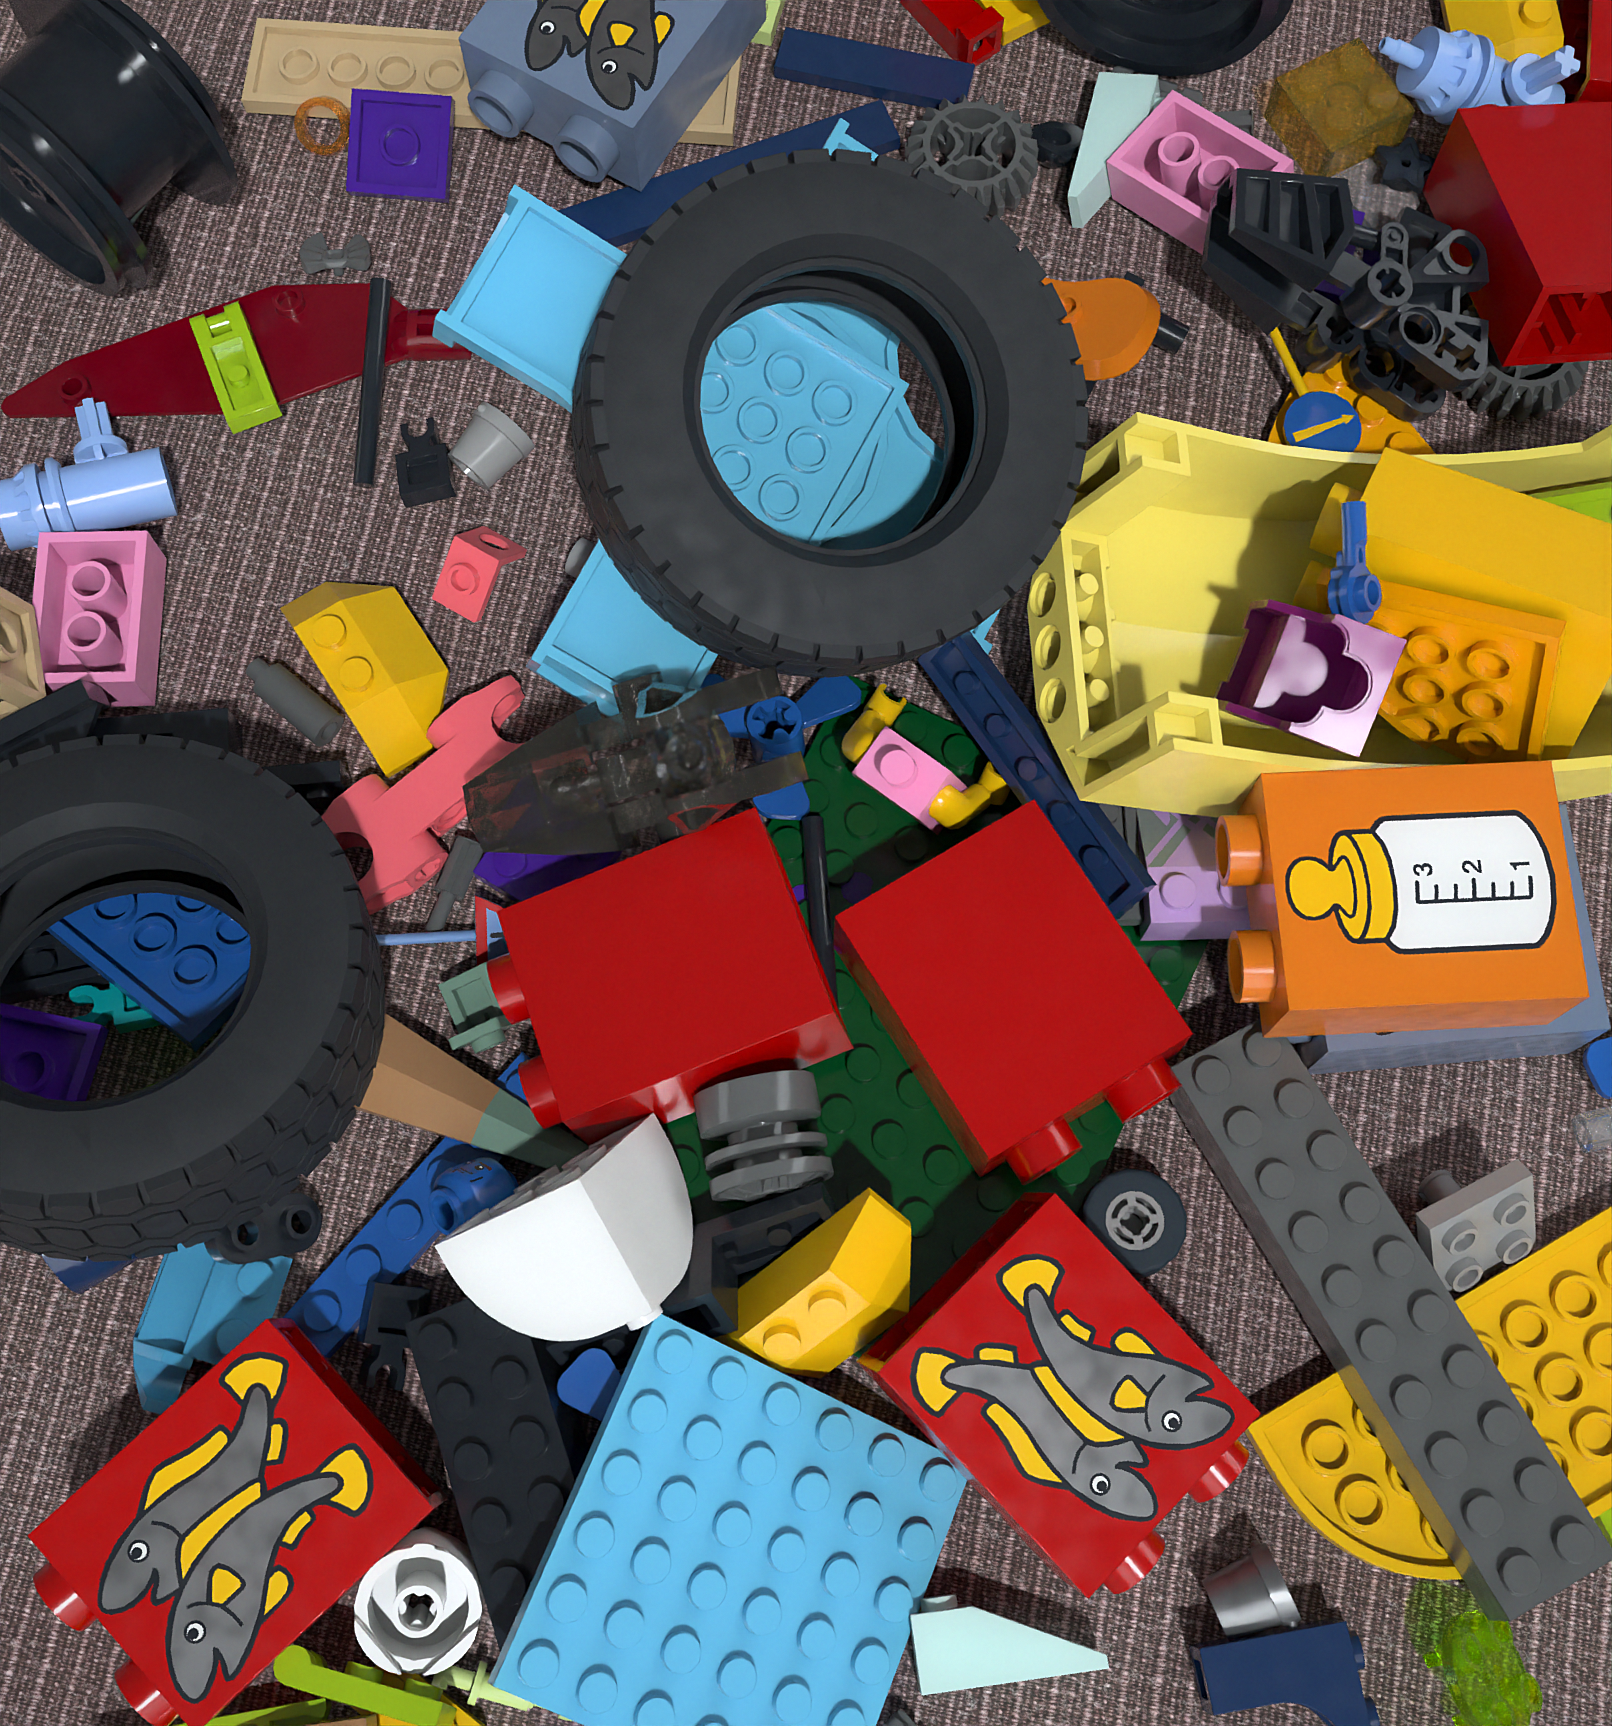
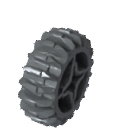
[904,93,1039,218]
[1454,302,1590,424]

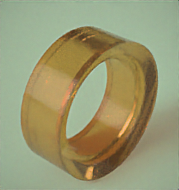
[294,95,350,155]

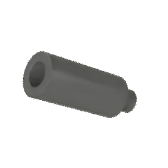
[246,658,344,747]

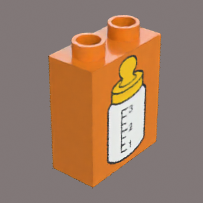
[1215,761,1590,1038]

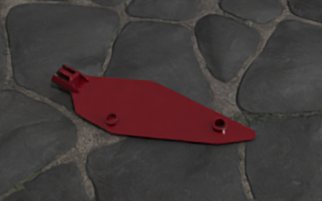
[1,283,472,418]

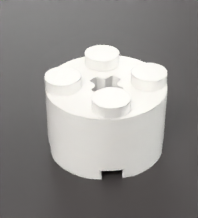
[354,1527,484,1676]

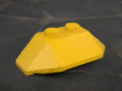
[1440,0,1564,84]
[280,582,450,779]
[713,1188,911,1378]

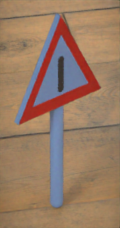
[376,894,509,966]

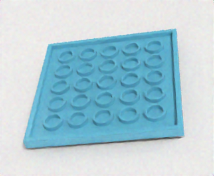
[488,1314,967,1726]

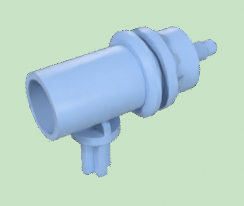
[1378,26,1580,125]
[0,398,178,551]

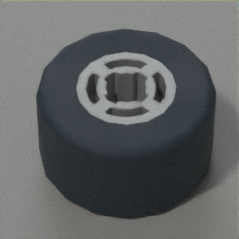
[1078,1169,1187,1280]

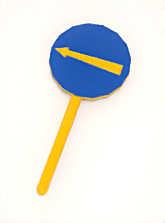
[1269,327,1362,452]

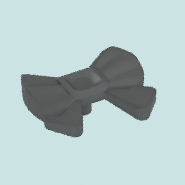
[299,233,372,276]

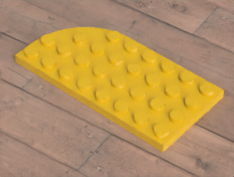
[1244,1205,1612,1580]

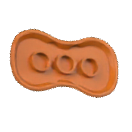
[1041,277,1161,381]

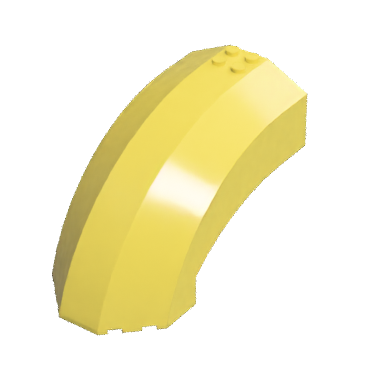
[1027,412,1612,818]

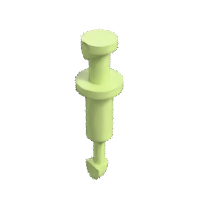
[431,1661,572,1721]

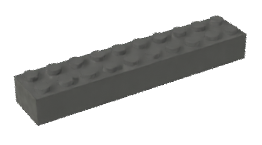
[1169,1018,1612,1622]

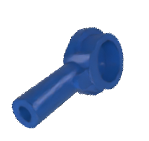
[1328,501,1382,624]

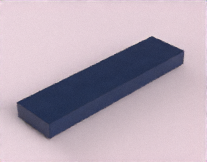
[774,27,975,110]

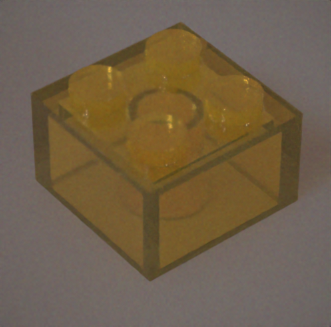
[1263,37,1415,178]

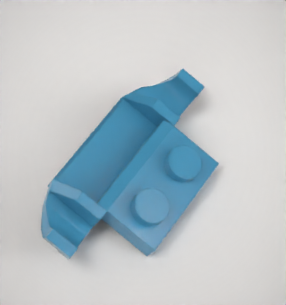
[132,1227,293,1415]

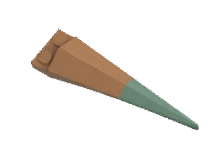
[354,1013,589,1172]

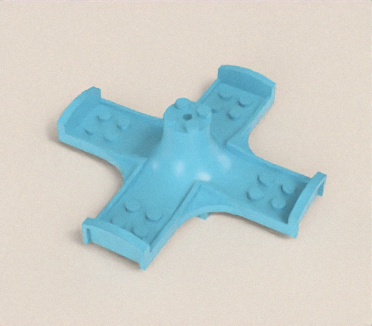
[432,118,1001,745]

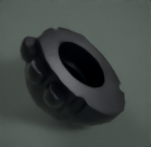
[1031,121,1084,169]

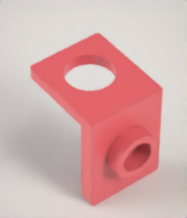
[432,526,527,623]

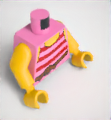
[842,684,1011,835]

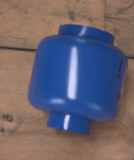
[428,1157,519,1235]

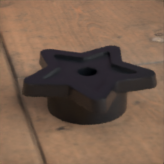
[1374,137,1436,193]

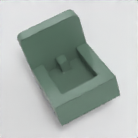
[438,962,521,1054]

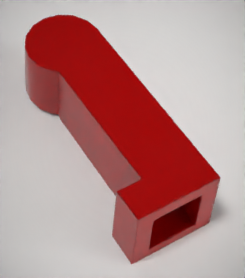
[899,0,1004,67]

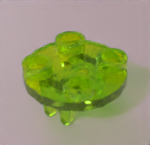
[1422,1610,1543,1726]

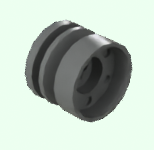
[693,1070,834,1202]

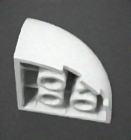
[435,1112,693,1341]

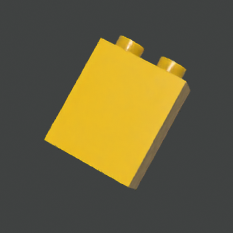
[1292,447,1612,761]

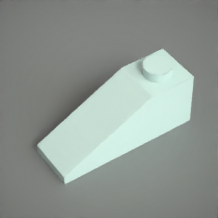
[1067,72,1165,228]
[910,1594,1109,1695]

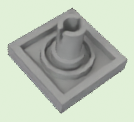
[1415,1159,1536,1294]

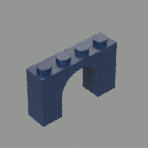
[1188,1618,1381,1726]

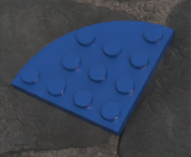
[46,893,251,1052]

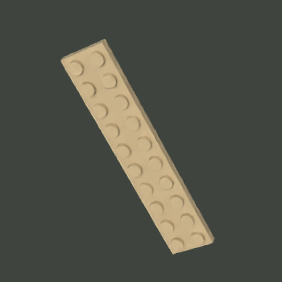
[241,18,742,146]

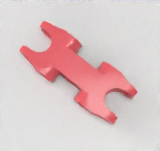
[321,675,572,915]

